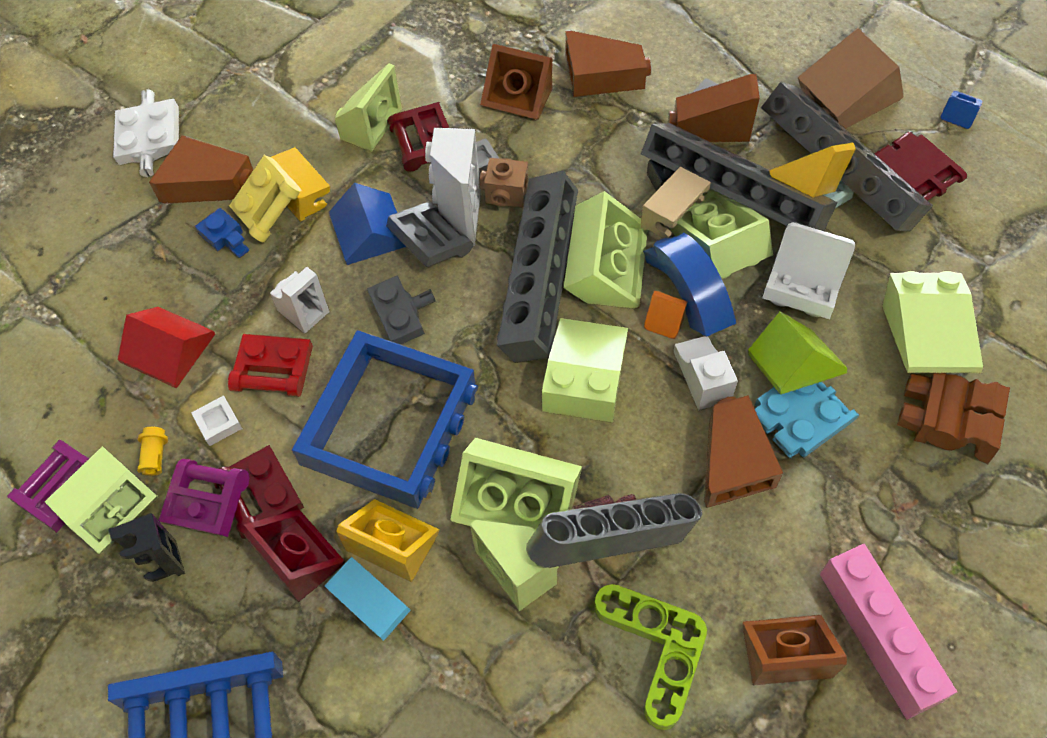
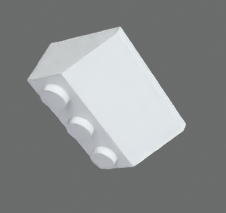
[425,128,481,245]

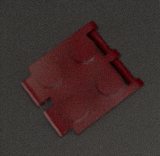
[874,132,967,201]

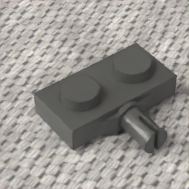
[367,275,436,345]

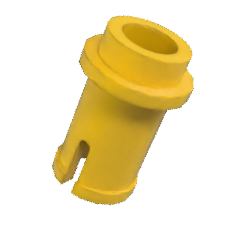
[137,427,168,476]

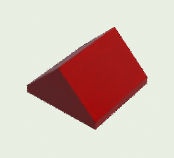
[118,306,215,389]

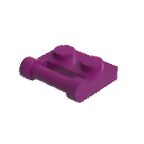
[6,439,89,533]
[158,458,249,537]

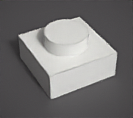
[191,396,242,446]

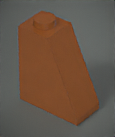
[565,30,651,97]
[668,74,760,142]
[149,135,253,204]
[704,395,783,508]

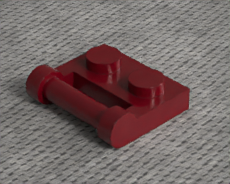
[387,102,449,172]
[213,445,305,539]

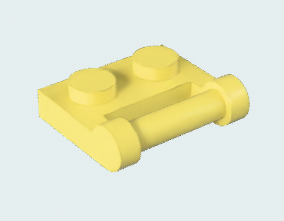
[229,155,301,242]

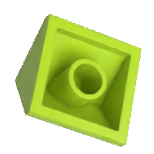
[748,311,847,395]

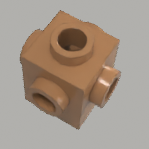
[479,158,529,208]

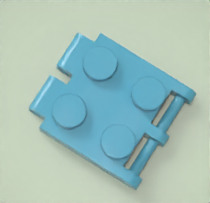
[755,382,859,458]

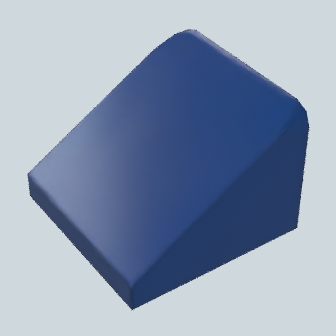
[941,90,983,129]

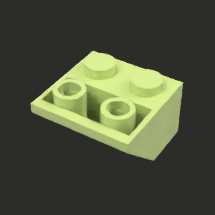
[45,446,159,554]

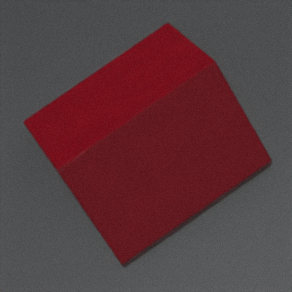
[240,509,345,602]

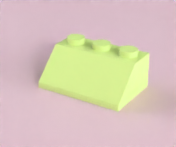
[563,191,648,308]
[450,438,582,531]

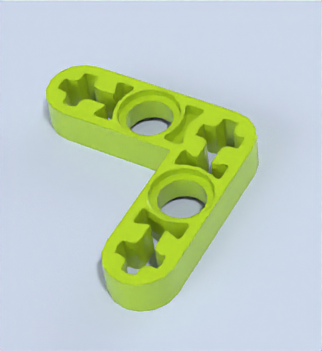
[594,584,707,730]

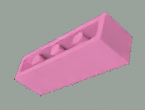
[820,543,957,720]

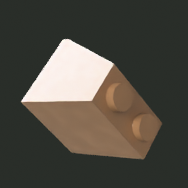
[798,28,904,129]

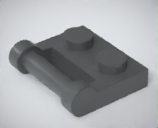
[386,202,473,267]

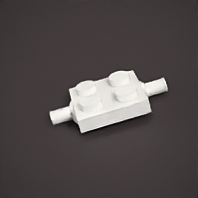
[113,89,179,177]

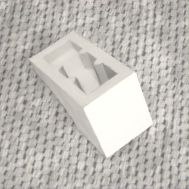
[270,267,329,333]
[674,336,738,410]

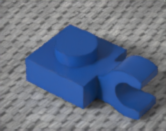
[195,208,249,258]

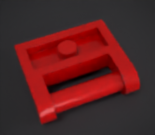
[228,334,313,397]

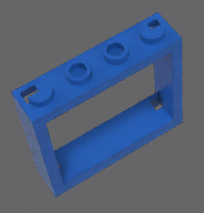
[292,330,478,509]

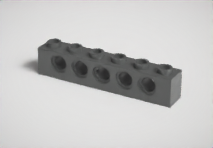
[761,82,933,231]
[641,123,838,231]
[497,170,578,363]

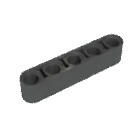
[526,493,702,568]

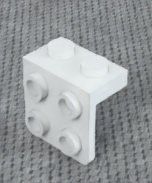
[762,222,855,319]

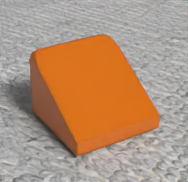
[644,291,687,339]

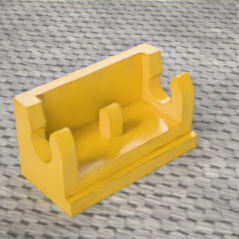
[271,147,330,222]

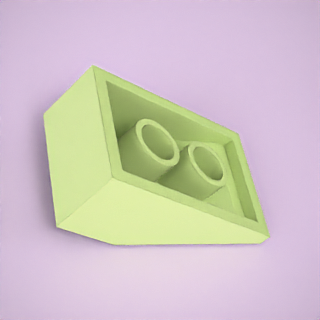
[669,189,773,279]
[882,271,983,373]
[542,318,628,422]

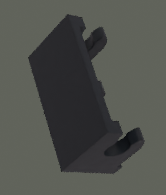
[109,513,185,582]

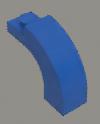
[643,233,736,337]

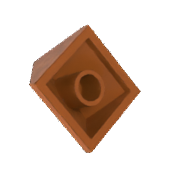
[480,44,553,120]
[743,615,847,685]

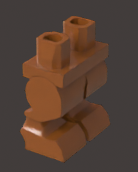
[897,373,1010,464]

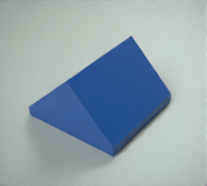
[329,183,406,265]

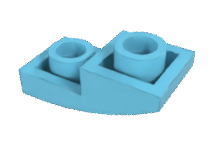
[325,557,411,641]

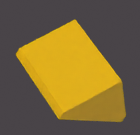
[769,142,856,198]
[336,499,440,582]

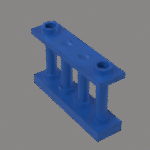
[108,652,284,738]

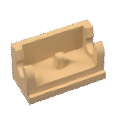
[641,167,711,238]

